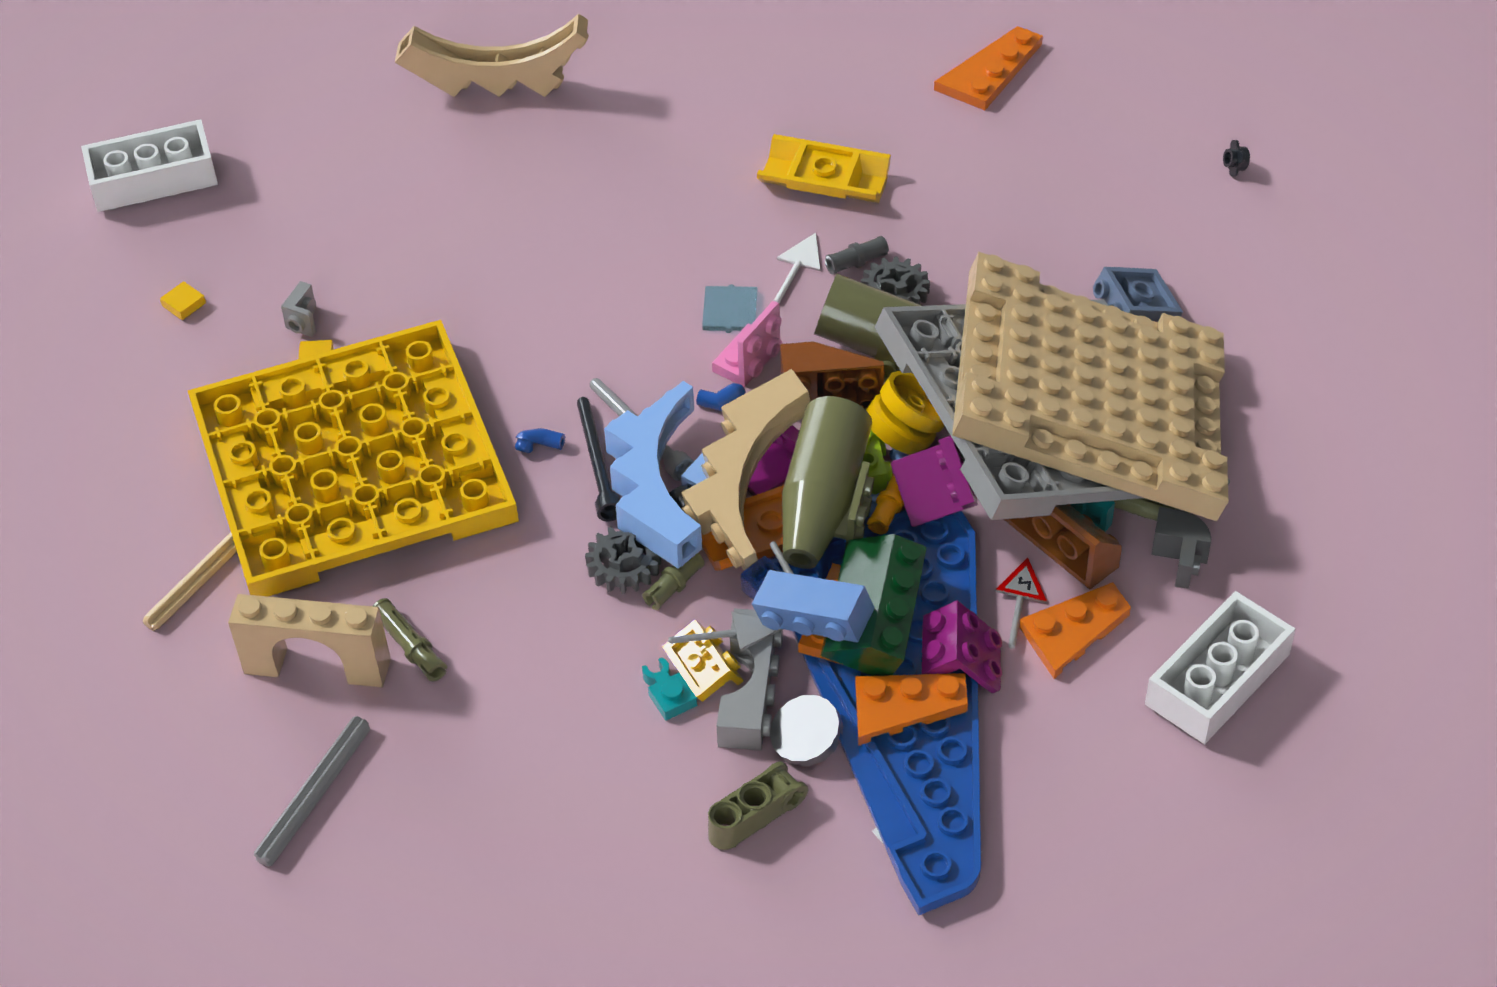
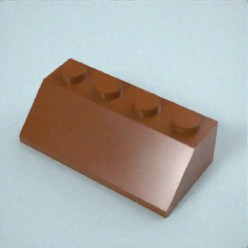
[1003,504,1122,589]

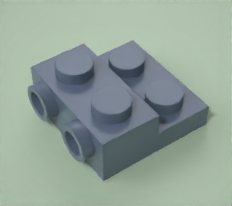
[1093,267,1183,321]

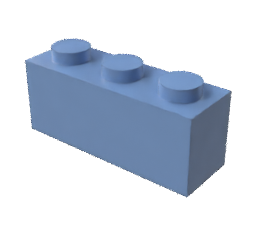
[752,570,875,642]

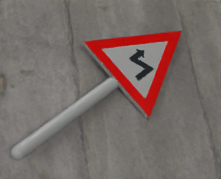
[995,557,1047,649]

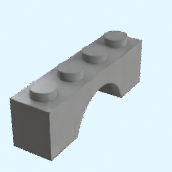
[716,608,783,750]

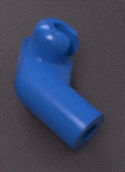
[696,383,746,411]
[515,428,566,453]

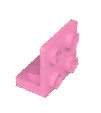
[712,301,782,387]

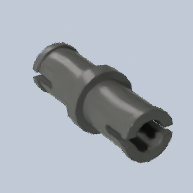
[825,236,889,275]

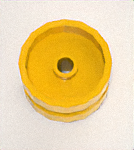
[866,371,945,455]

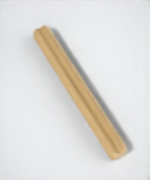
[143,532,237,631]

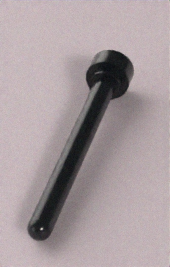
[577,397,621,522]

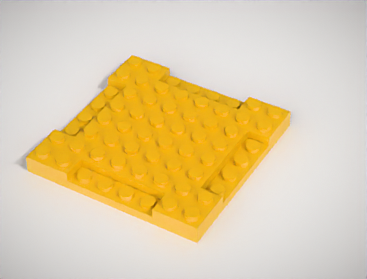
[187,319,519,597]

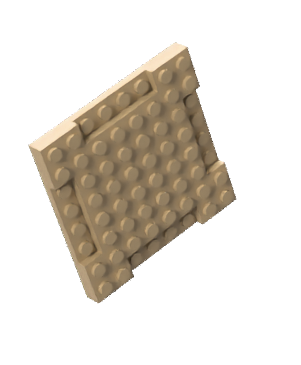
[952,251,1229,521]

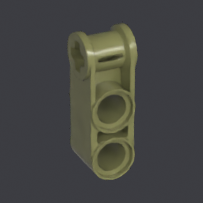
[708,761,808,850]

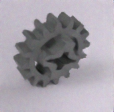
[861,257,930,304]
[585,527,661,594]

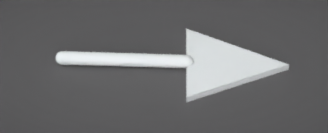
[774,233,820,303]

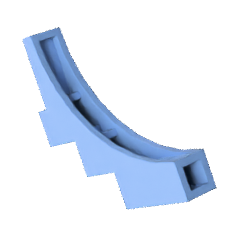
[604,381,702,569]

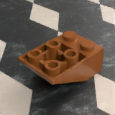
[780,341,884,410]

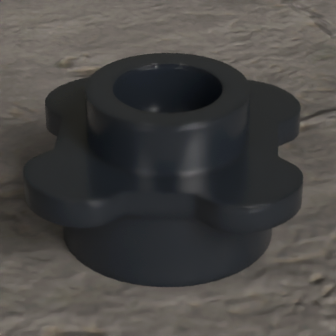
[1223,140,1250,177]

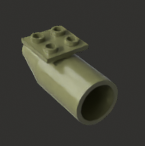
[814,274,922,382]
[782,396,874,569]

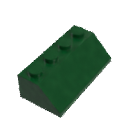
[820,534,927,676]

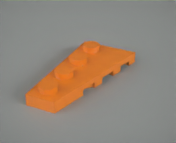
[934,26,1043,110]

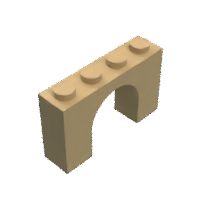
[228,594,391,688]

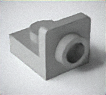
[281,281,316,337]

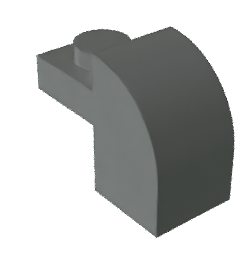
[1151,507,1211,589]

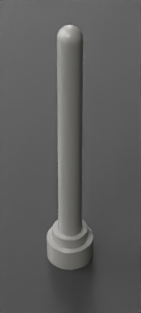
[590,378,694,481]

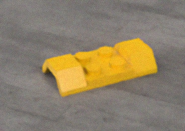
[757,134,891,203]

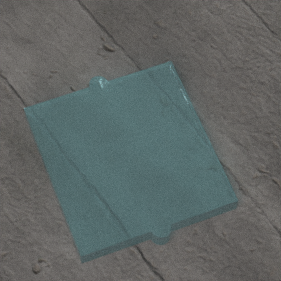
[702,284,758,333]

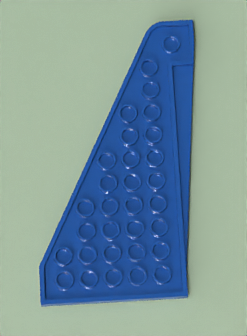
[763,510,981,916]

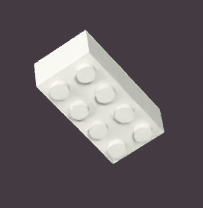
[81,119,218,212]
[1145,591,1296,745]

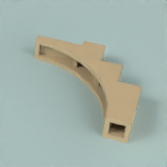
[395,14,589,97]
[681,369,810,578]

